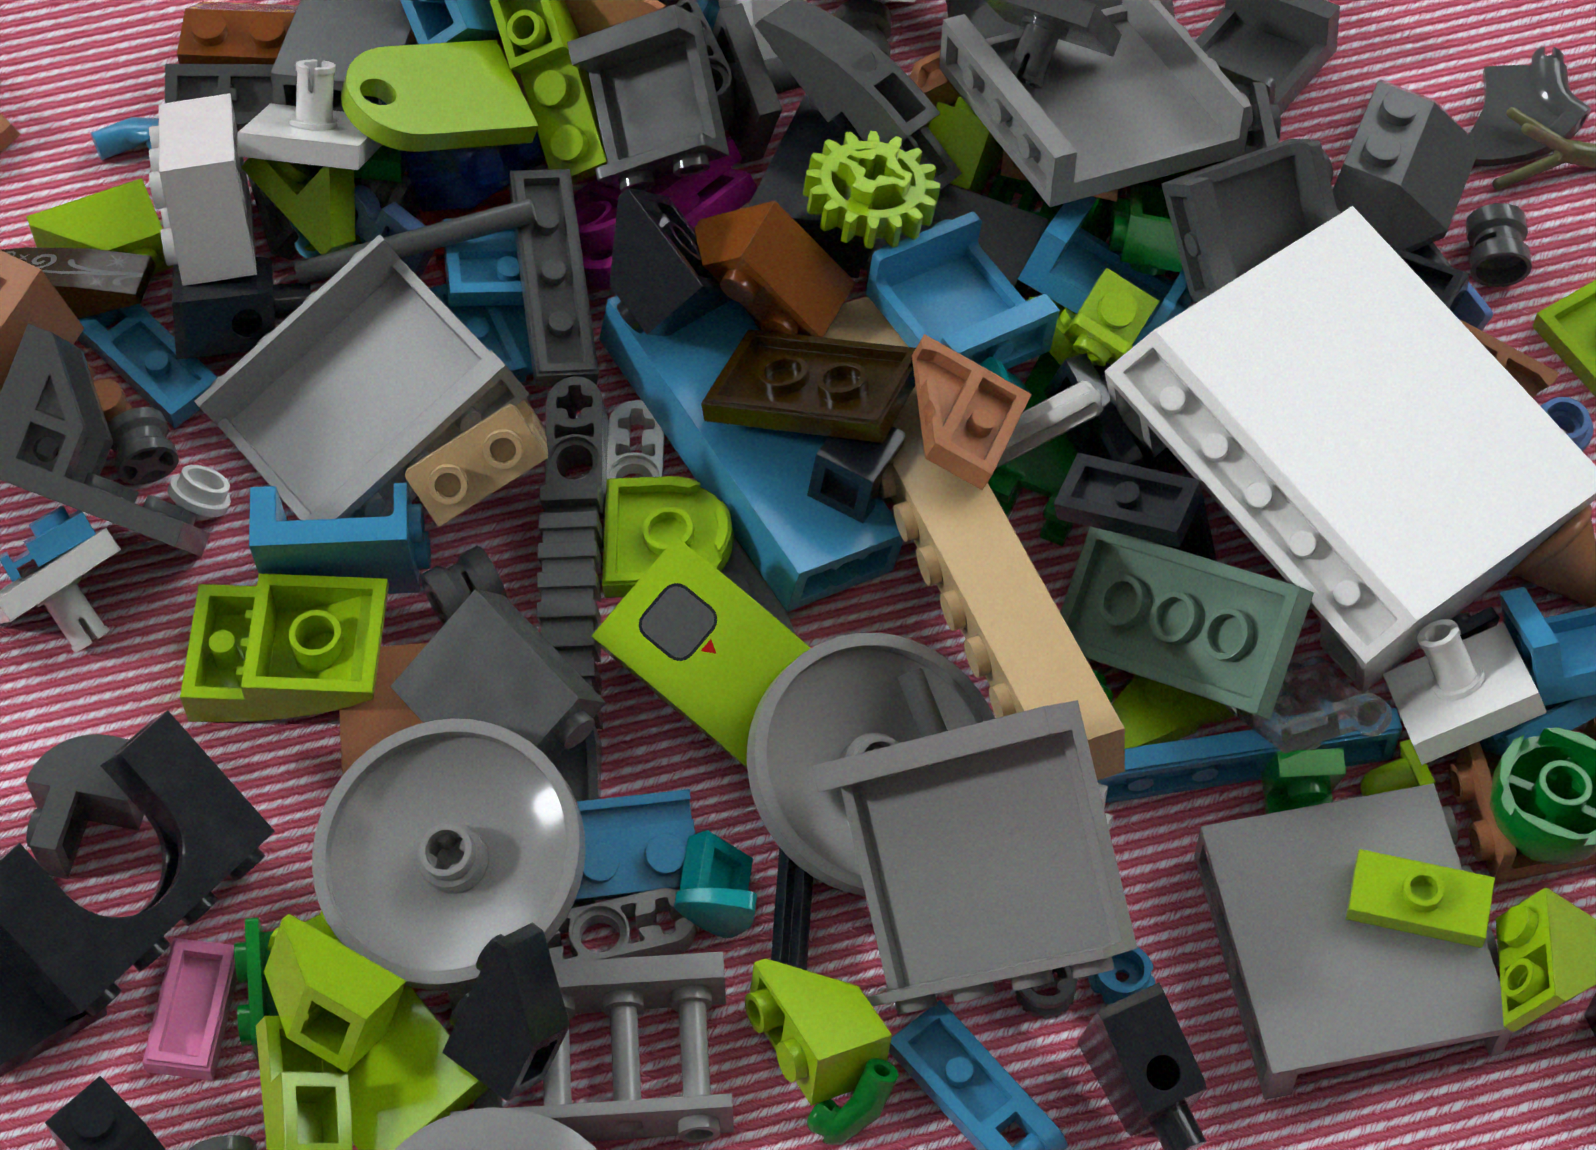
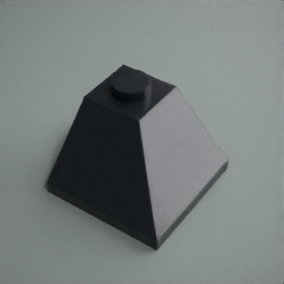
[609,188,732,336]

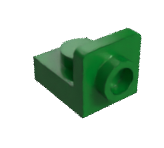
[1261,748,1346,814]

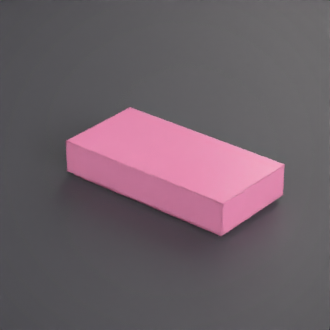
[142,938,237,1081]

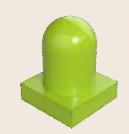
[1360,739,1436,796]

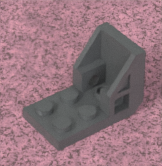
[0,324,211,557]

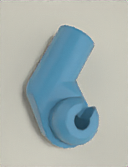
[91,117,159,160]

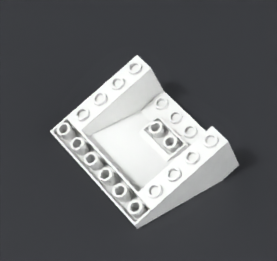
[1104,206,1596,693]

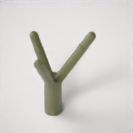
[1492,107,1596,190]

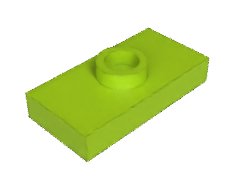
[1345,849,1495,948]

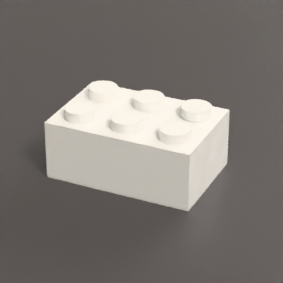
[149,93,257,286]

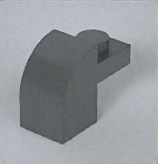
[25,734,144,879]

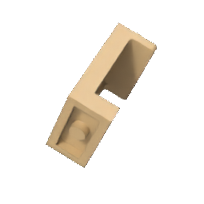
[405,398,548,527]

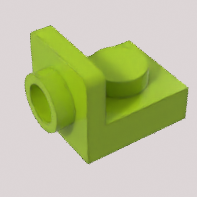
[1064,268,1159,366]

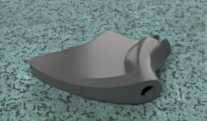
[1469,46,1591,166]

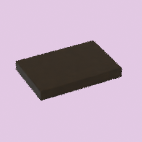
[701,329,916,443]

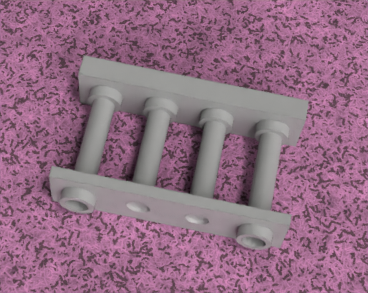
[448,952,734,1143]

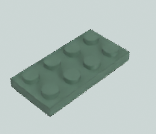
[1060,527,1314,720]

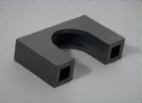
[0,710,275,1021]

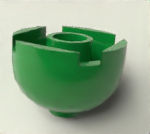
[1490,727,1596,865]

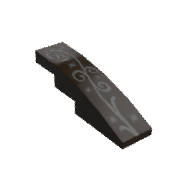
[1,247,156,319]

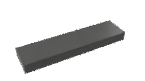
[508,169,599,388]

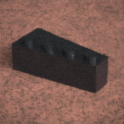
[748,93,865,279]

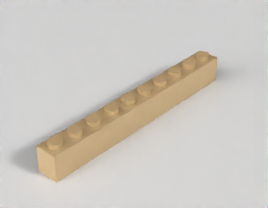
[824,296,1125,781]

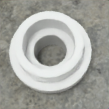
[167,465,231,520]

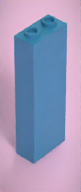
[599,295,904,612]

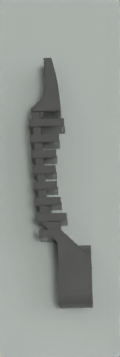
[537,376,609,801]

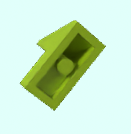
[241,158,356,255]

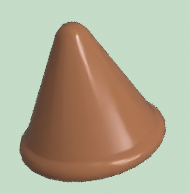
[1507,504,1596,608]

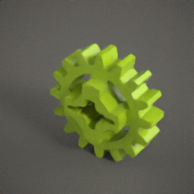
[803,131,940,249]

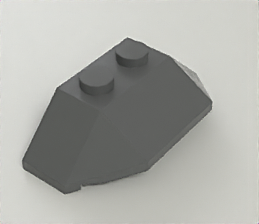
[1333,79,1480,253]

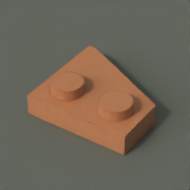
[912,334,1032,490]

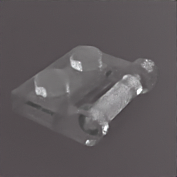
[1225,656,1392,754]

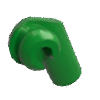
[807,1058,899,1145]

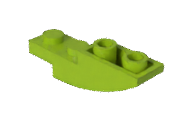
[490,0,607,184]
[256,1016,353,1150]

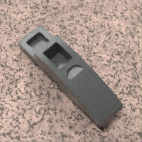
[755,0,962,190]

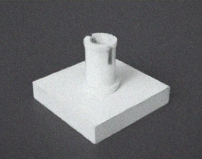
[237,59,382,170]
[0,528,121,653]
[1383,619,1547,765]

